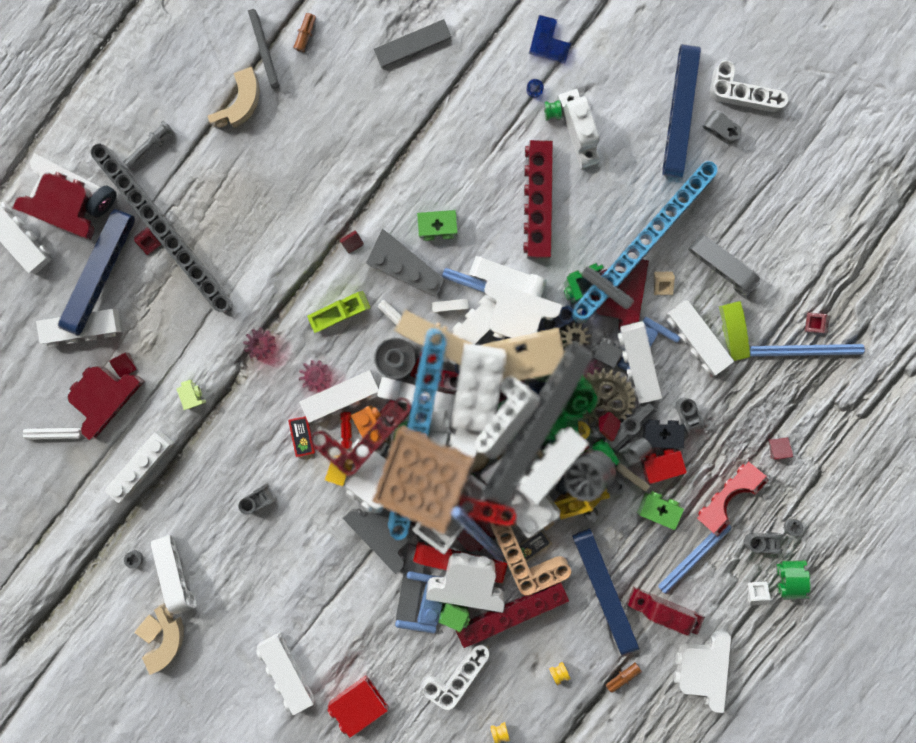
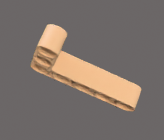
[488,509,571,595]

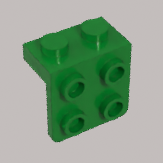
[563,263,604,304]

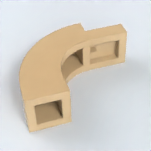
[208,67,260,128]
[142,603,184,675]

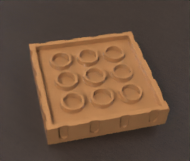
[372,426,476,534]

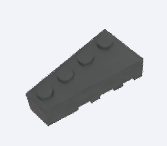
[366,228,445,298]

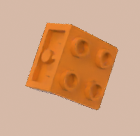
[351,405,389,443]

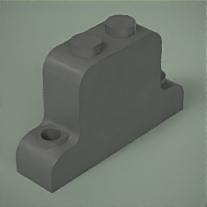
[342,508,416,574]

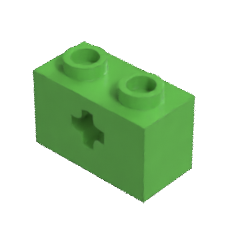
[417,210,457,241]
[637,491,684,530]
[439,603,470,632]

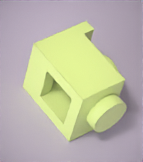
[176,379,206,410]

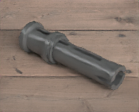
[123,121,175,171]

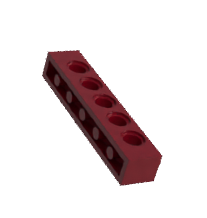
[523,140,553,259]
[456,582,569,649]

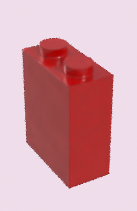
[327,675,389,738]

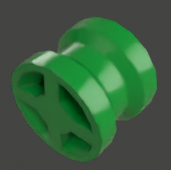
[544,100,562,121]

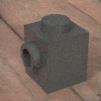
[591,339,623,368]

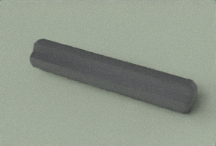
[582,266,633,309]

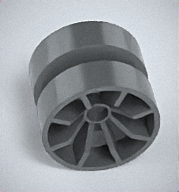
[374,338,416,379]
[564,450,616,501]

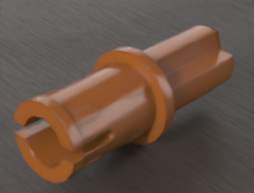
[293,13,316,53]
[606,662,642,693]

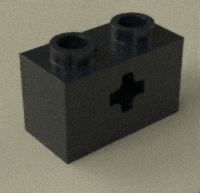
[642,420,685,448]

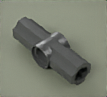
[604,402,657,452]

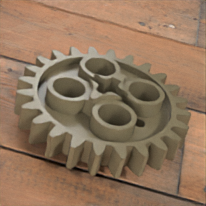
[582,369,636,427]

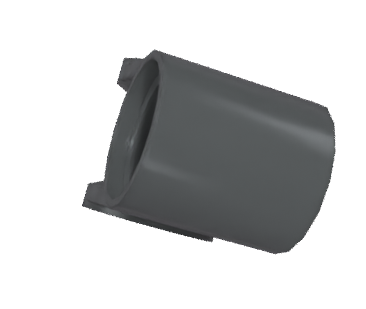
[702,110,741,144]
[675,397,706,435]
[617,438,652,467]
[238,483,277,515]
[743,532,783,554]

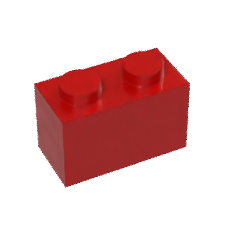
[641,448,687,484]

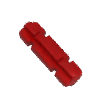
[340,412,352,449]

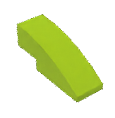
[307,291,371,333]
[718,301,750,361]

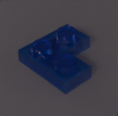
[529,15,571,63]

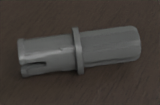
[583,507,599,523]

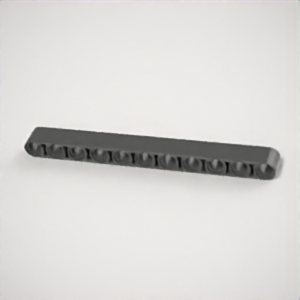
[91,143,233,313]

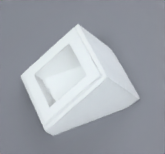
[748,582,771,605]

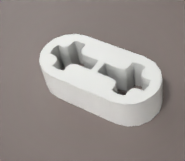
[432,299,469,313]

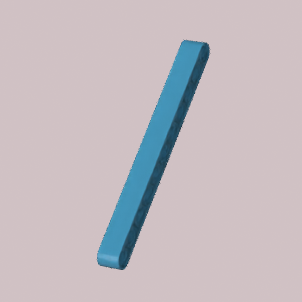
[572,161,718,323]
[388,328,447,540]

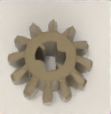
[560,322,592,349]

